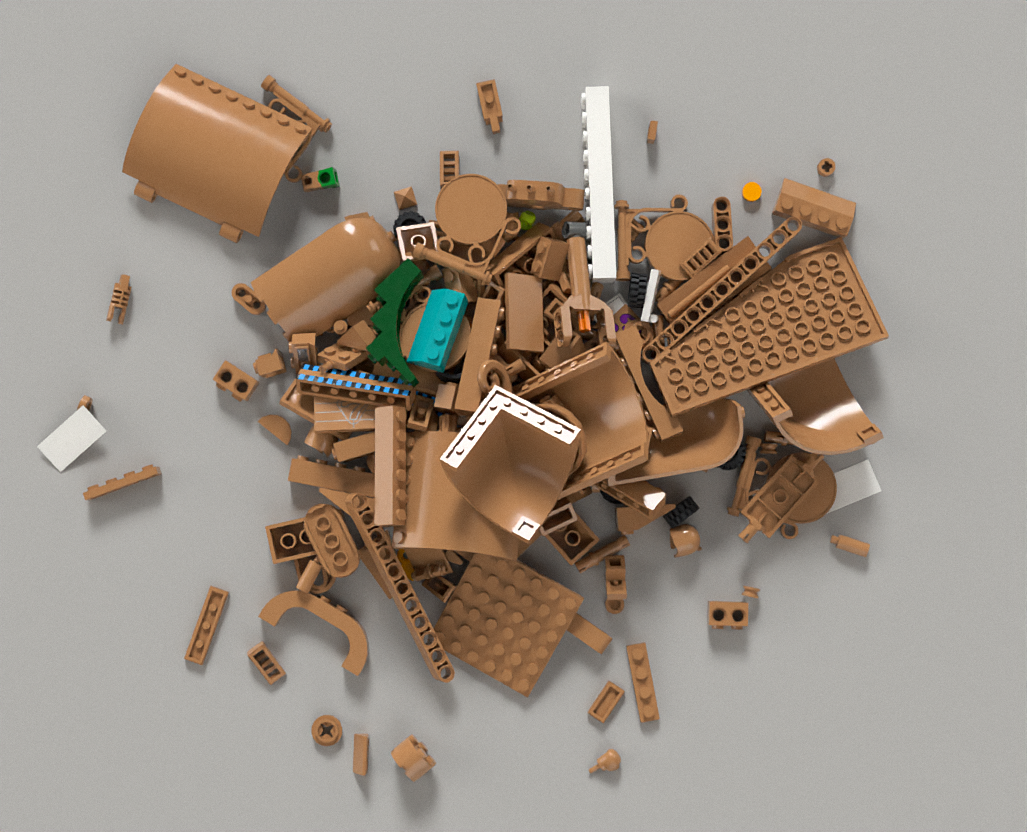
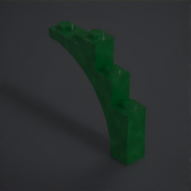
[366,258,424,388]

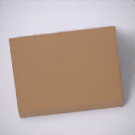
[396,222,438,262]

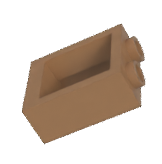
[331,431,375,463]

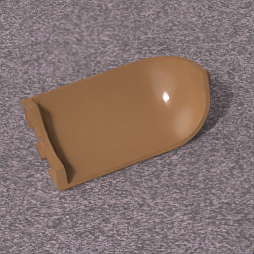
[250,218,400,342]
[605,398,745,486]

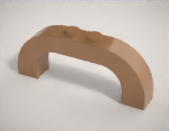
[258,590,369,676]

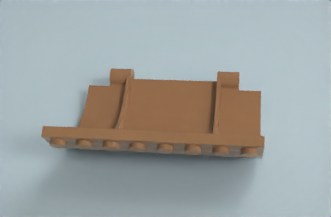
[122,64,312,243]

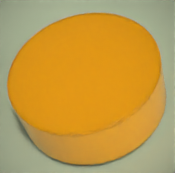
[742,182,762,202]

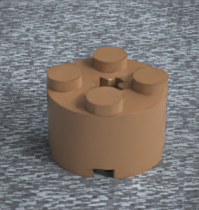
[391,734,436,782]

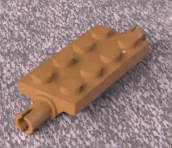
[738,453,824,544]

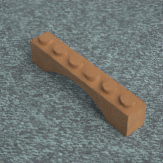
[614,325,683,443]

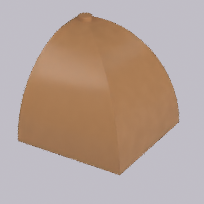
[747,358,884,455]
[440,385,581,544]

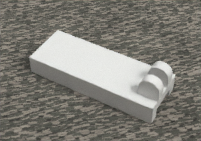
[641,269,661,323]

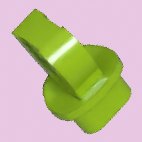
[519,211,536,230]

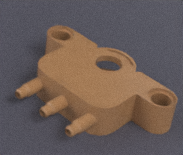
[497,180,585,211]

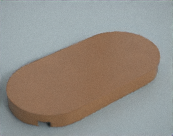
[304,504,360,578]

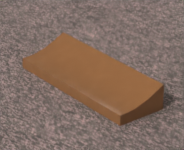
[657,236,772,334]

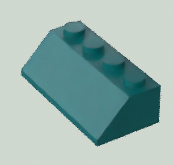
[406,289,469,373]

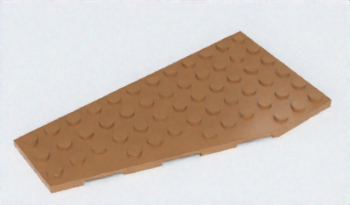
[650,237,889,417]

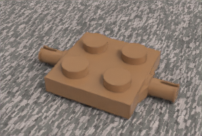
[317,343,369,373]

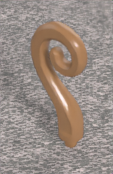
[477,359,513,395]

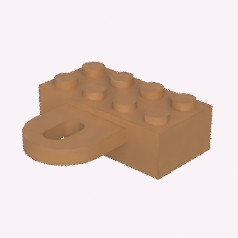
[265,509,347,594]

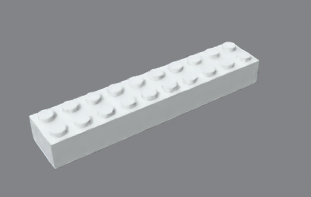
[581,86,616,284]

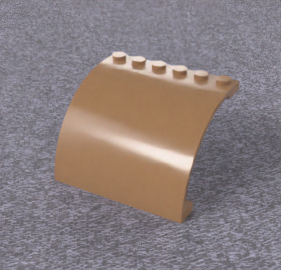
[512,342,649,500]
[391,431,519,561]

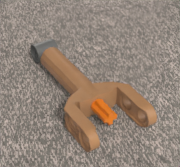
[553,221,616,349]

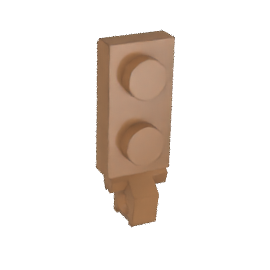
[476,79,503,134]

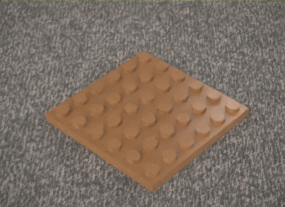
[427,553,584,698]

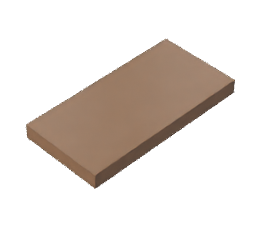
[505,273,544,353]

